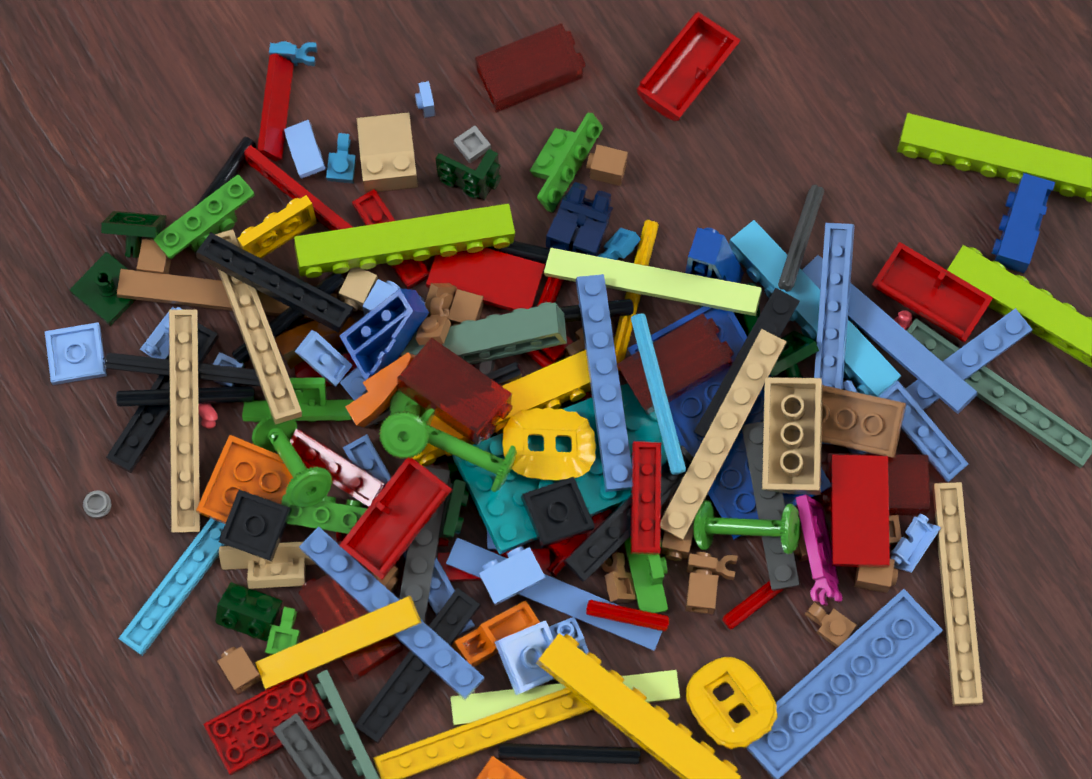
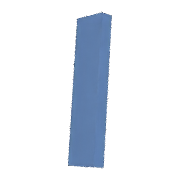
[877,380,969,482]

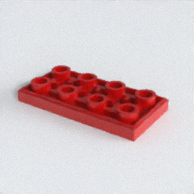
[426,248,545,311]
[831,455,890,568]
[203,673,332,775]

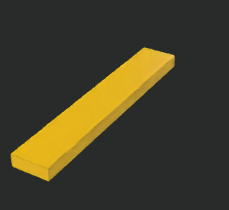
[255,596,422,689]

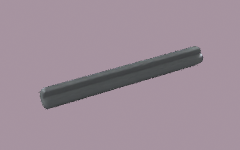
[778,184,824,292]

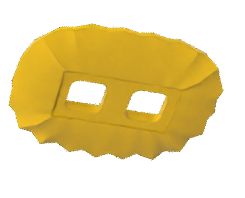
[502,408,596,480]
[686,657,777,749]

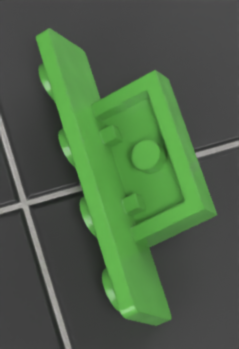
[530,112,603,212]
[154,175,254,259]
[242,377,354,422]
[281,495,368,534]
[624,536,668,614]

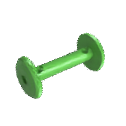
[379,384,438,459]
[421,408,517,492]
[252,415,332,507]
[693,501,801,554]

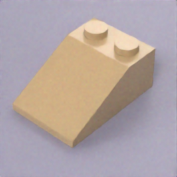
[357,112,418,193]

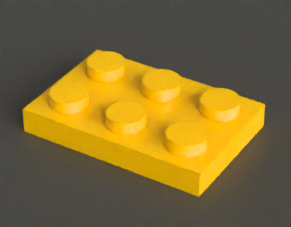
[237,195,317,258]

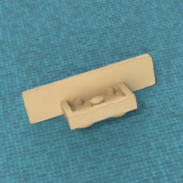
[219,542,316,589]

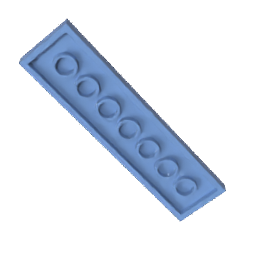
[745,589,943,779]

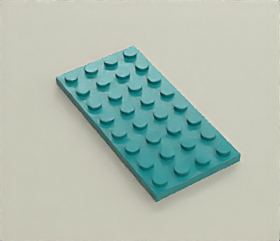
[452,377,681,555]

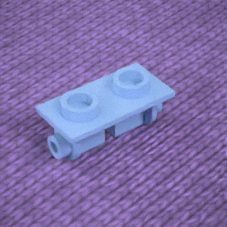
[140,307,183,359]
[890,514,941,573]

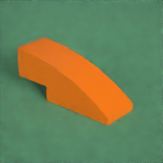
[346,352,418,428]
[451,600,540,667]

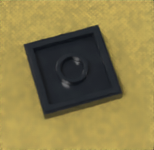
[521,477,595,548]
[219,490,292,562]

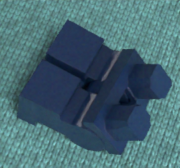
[546,182,613,256]

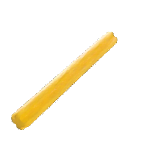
[614,220,658,371]

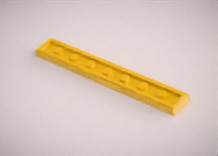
[373,688,594,779]

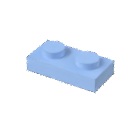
[295,330,352,386]

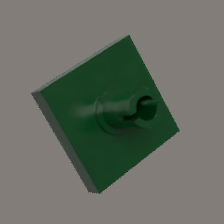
[101,211,166,258]
[69,251,135,326]
[770,331,819,378]

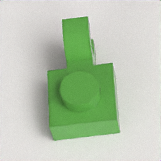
[265,607,300,655]

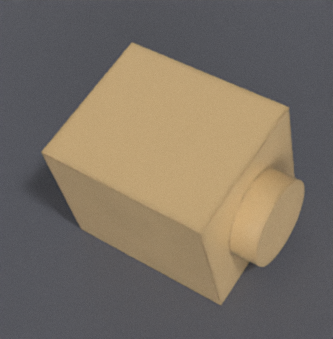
[339,267,378,311]

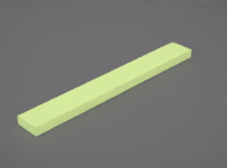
[544,248,762,316]
[451,670,680,726]

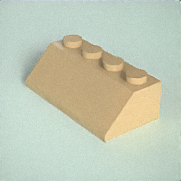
[762,378,823,495]

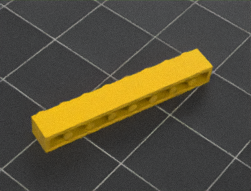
[412,350,591,467]
[536,633,741,779]

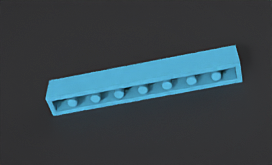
[729,220,901,397]

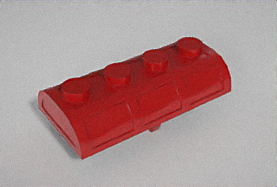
[637,12,741,121]
[871,242,993,343]
[339,457,453,580]

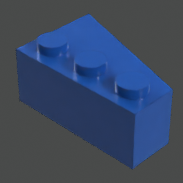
[991,173,1055,274]
[685,228,744,283]
[340,288,429,380]

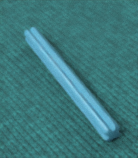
[631,313,686,475]

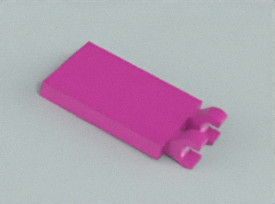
[796,495,842,606]

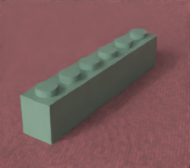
[401,302,567,378]

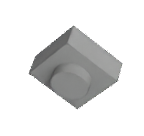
[454,126,491,164]

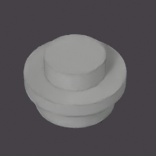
[83,490,112,518]

